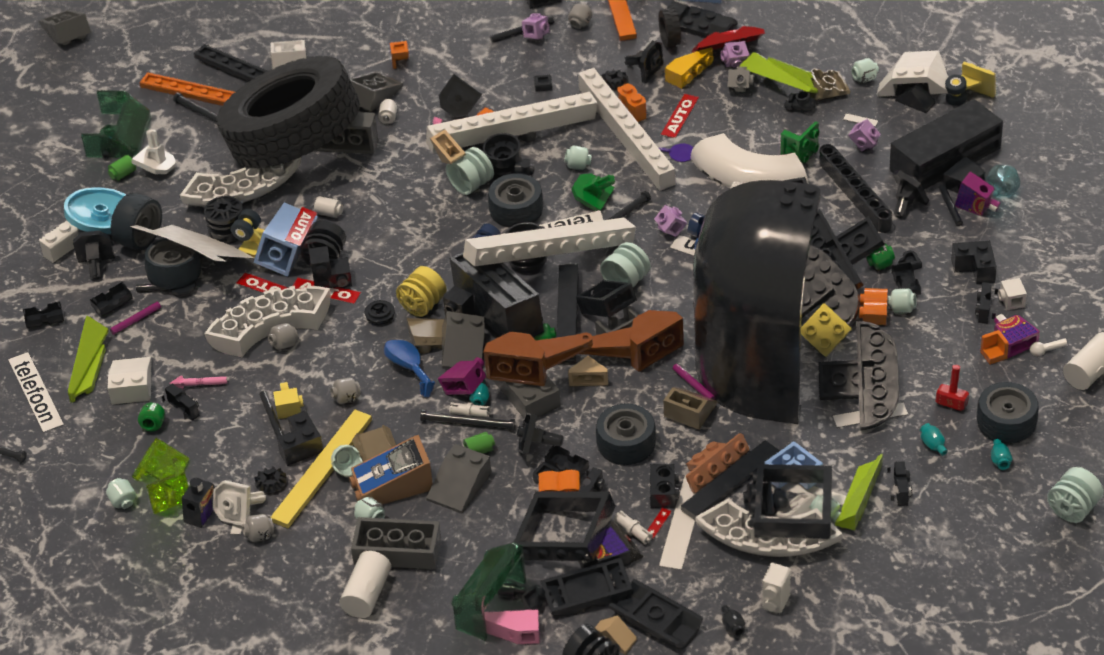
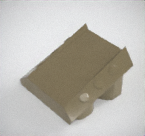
[809,68,850,101]
[406,318,444,354]
[352,425,396,462]

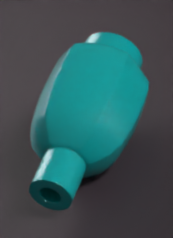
[469,380,489,406]
[920,423,948,456]
[991,439,1013,470]

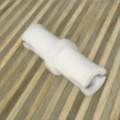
[449,402,491,418]
[614,511,653,545]

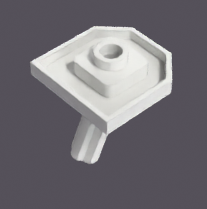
[132,129,176,174]
[213,480,266,526]

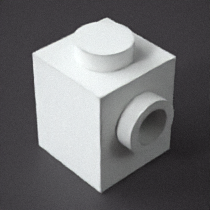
[998,278,1027,310]

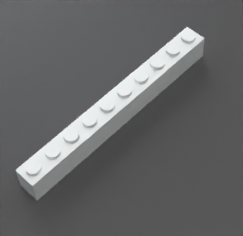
[578,68,676,191]
[426,92,597,153]
[463,218,636,266]

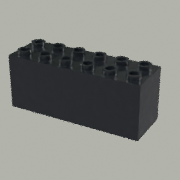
[889,99,1003,190]
[450,252,544,338]

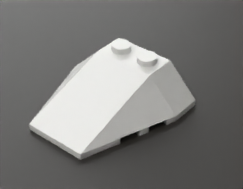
[877,51,948,97]

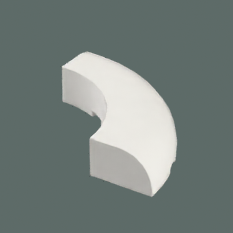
[691,133,808,188]
[180,158,301,207]
[205,286,331,357]
[695,498,842,557]

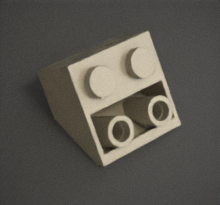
[663,387,717,429]

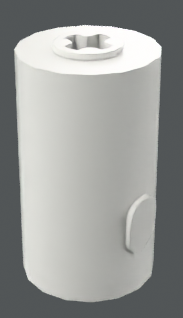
[1063,332,1104,390]
[340,551,391,618]

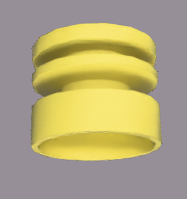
[396,266,447,317]

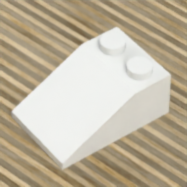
[270,40,306,69]
[108,357,152,405]

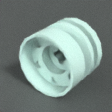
[446,147,494,195]
[600,242,651,287]
[1047,467,1104,523]

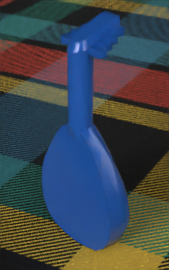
[384,340,435,397]

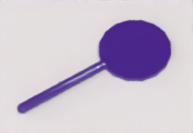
[658,143,694,162]

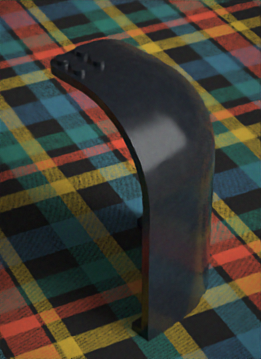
[693,180,821,424]

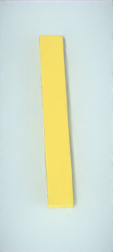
[270,410,372,528]

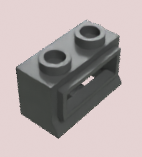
[595,306,638,335]

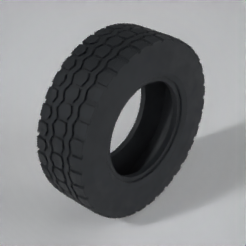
[216,56,360,168]

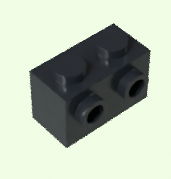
[443,286,475,315]

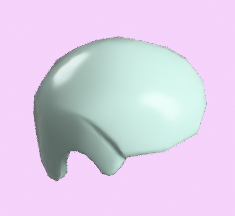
[331,444,363,477]

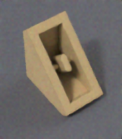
[430,130,466,164]
[568,356,608,386]
[595,616,637,655]

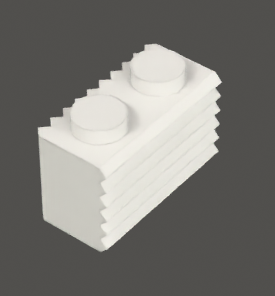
[39,221,79,263]
[762,563,791,613]

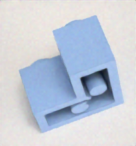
[765,441,823,490]

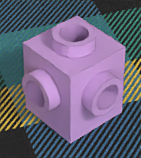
[522,13,549,39]
[720,41,750,67]
[848,119,881,151]
[654,205,687,237]

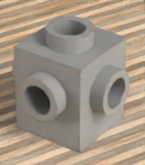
[728,67,754,92]

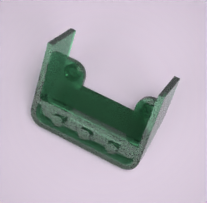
[81,90,151,158]
[451,542,526,641]

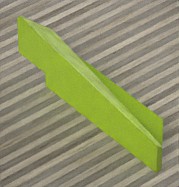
[739,52,818,93]
[68,316,109,402]
[835,454,883,530]

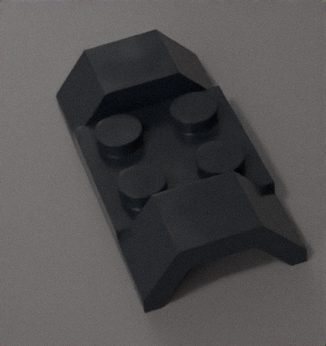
[667,1,738,38]
[609,578,703,648]

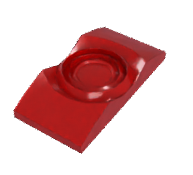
[691,26,765,53]

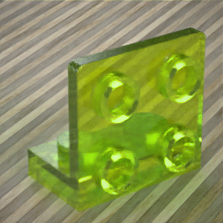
[131,438,189,488]
[146,457,189,514]

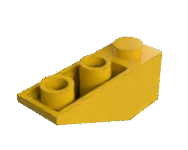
[665,47,713,89]

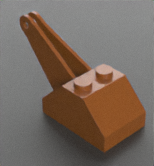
[579,310,684,372]
[484,332,593,386]

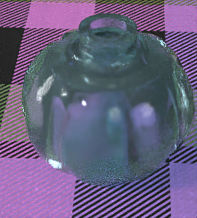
[986,164,1021,197]

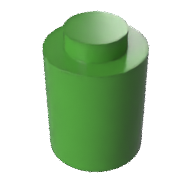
[108,155,136,181]
[463,432,495,454]

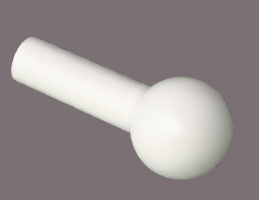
[1030,338,1068,356]

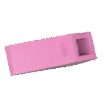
[474,610,540,644]

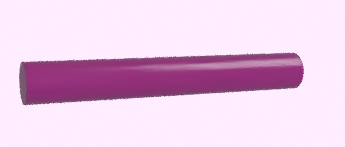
[110,301,161,335]
[672,364,715,400]

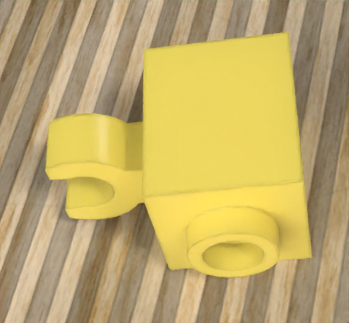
[273,382,304,419]

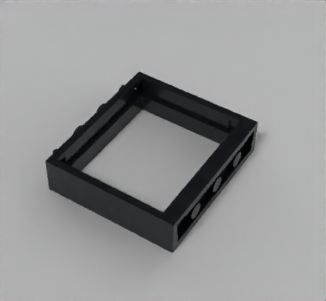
[750,464,832,539]
[512,491,616,561]

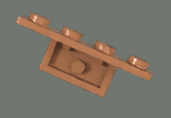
[685,433,749,493]

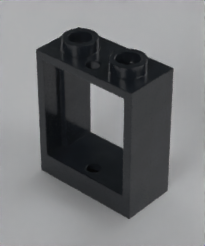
[576,280,637,318]

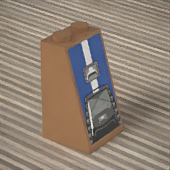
[349,435,433,505]

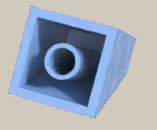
[254,203,318,277]

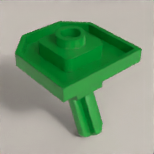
[571,173,616,211]

